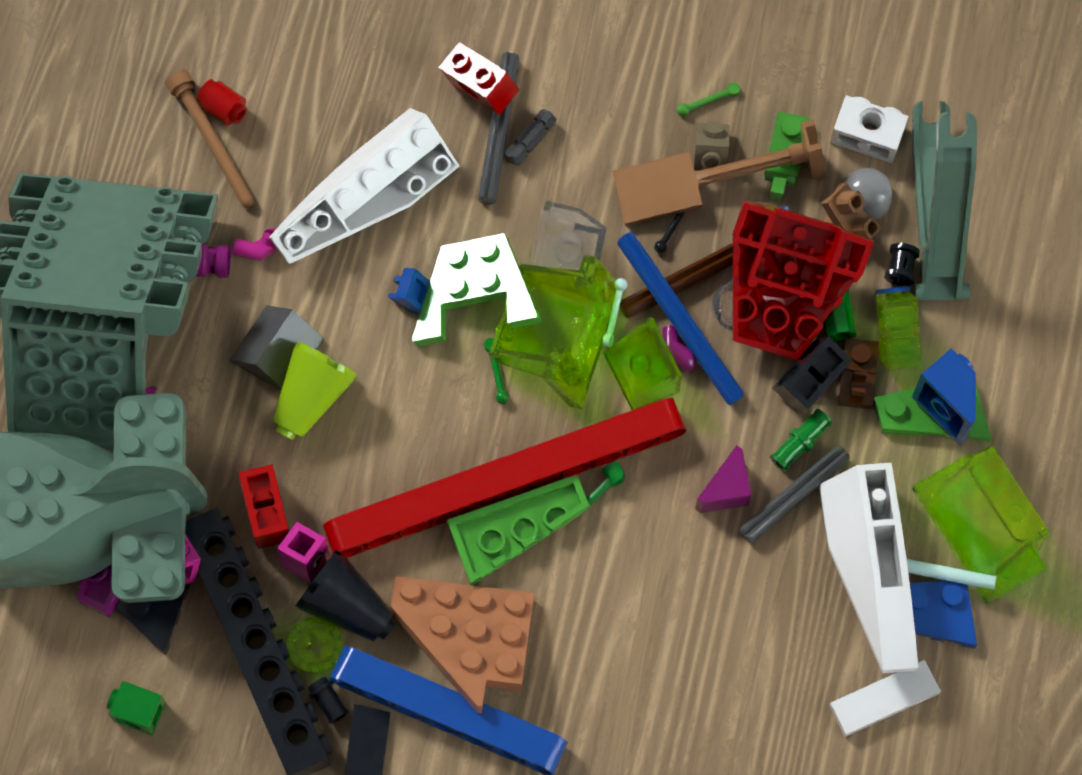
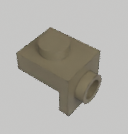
[694,122,729,171]

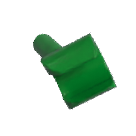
[587,461,625,505]

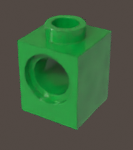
[107,681,166,736]

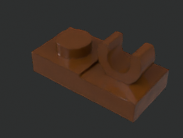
[838,337,879,410]

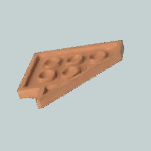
[391,576,534,713]

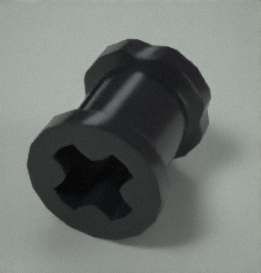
[884,243,920,286]

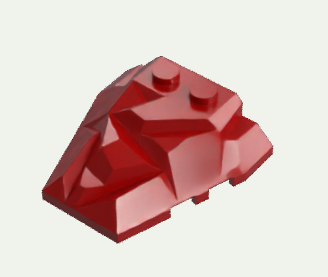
[732,201,874,361]

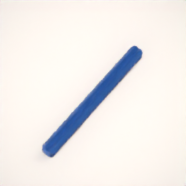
[617,232,744,405]

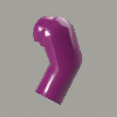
[662,325,697,372]

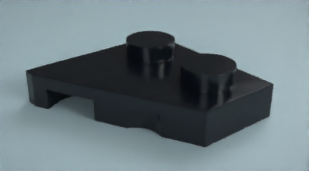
[115,583,191,655]

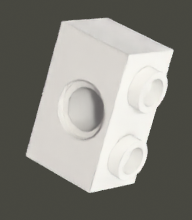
[830,95,909,164]

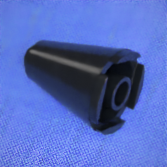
[295,549,396,642]

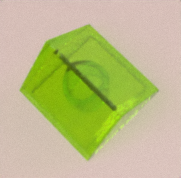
[604,317,682,410]

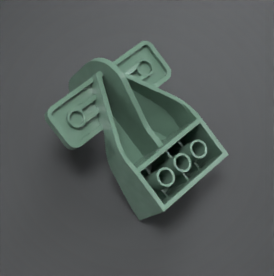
[0,393,207,603]

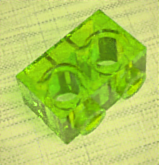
[876,291,922,370]

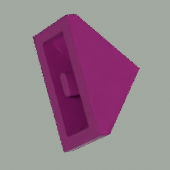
[695,445,751,513]

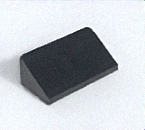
[345,704,391,775]

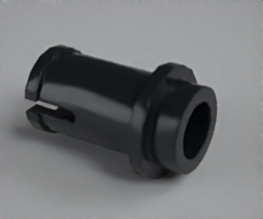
[308,676,349,724]

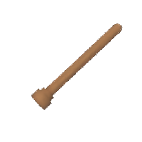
[165,70,254,208]

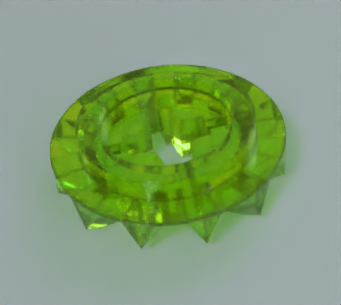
[287,617,343,674]

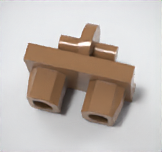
[821,182,881,239]

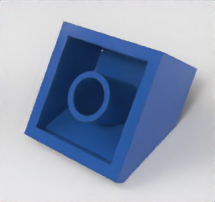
[912,348,976,446]

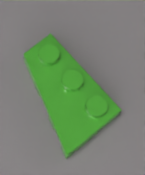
[873,388,991,442]

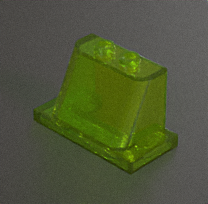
[489,255,616,409]
[912,445,1050,604]

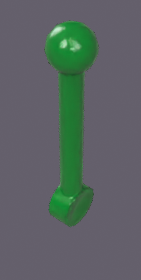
[484,338,509,404]

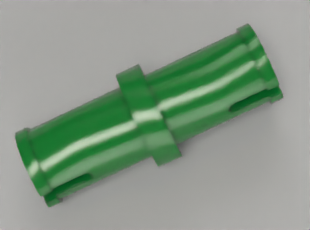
[770,408,833,472]

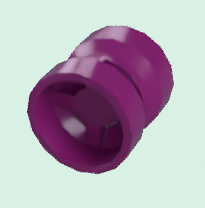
[196,243,231,278]

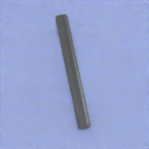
[478,52,519,205]

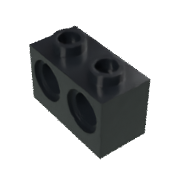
[772,336,852,411]

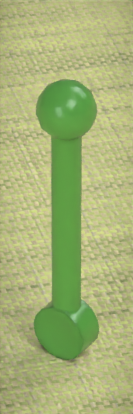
[677,83,740,117]

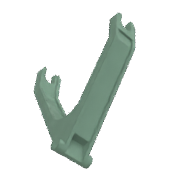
[912,101,977,300]

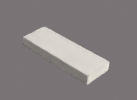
[829,660,941,737]

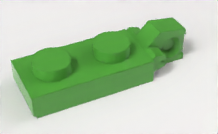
[764,111,810,202]

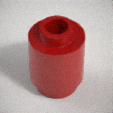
[196,79,247,126]

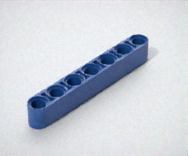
[329,646,568,775]

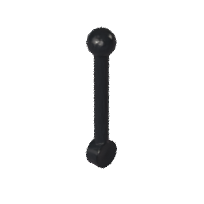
[654,211,686,254]

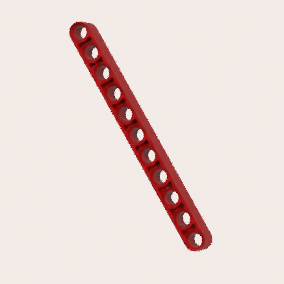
[323,398,687,558]

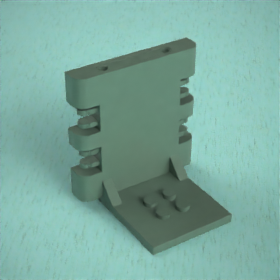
[0,173,218,450]

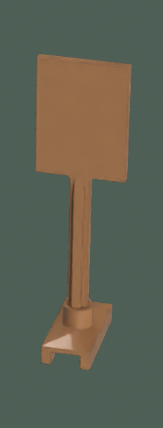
[612,119,825,226]

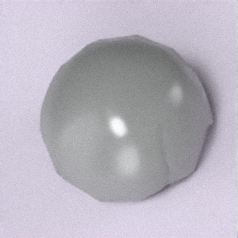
[843,168,892,219]

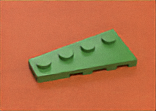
[447,475,589,585]

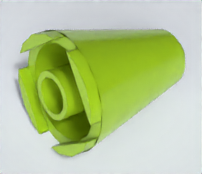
[272,342,357,441]

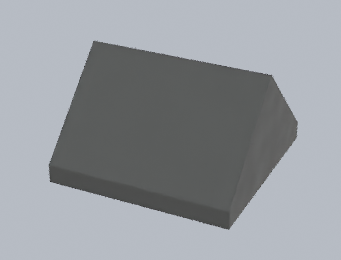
[230,305,324,391]

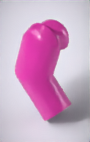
[232,228,278,261]

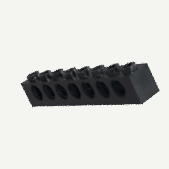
[185,508,332,775]

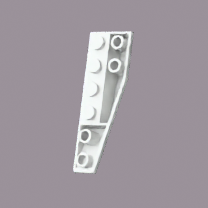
[269,108,460,264]
[819,463,919,673]

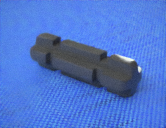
[505,109,556,166]

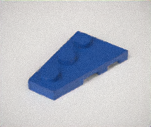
[910,580,977,649]

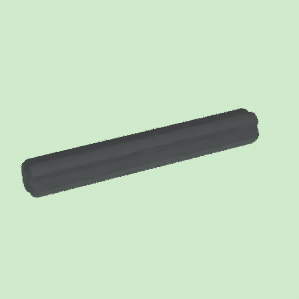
[740,445,850,543]

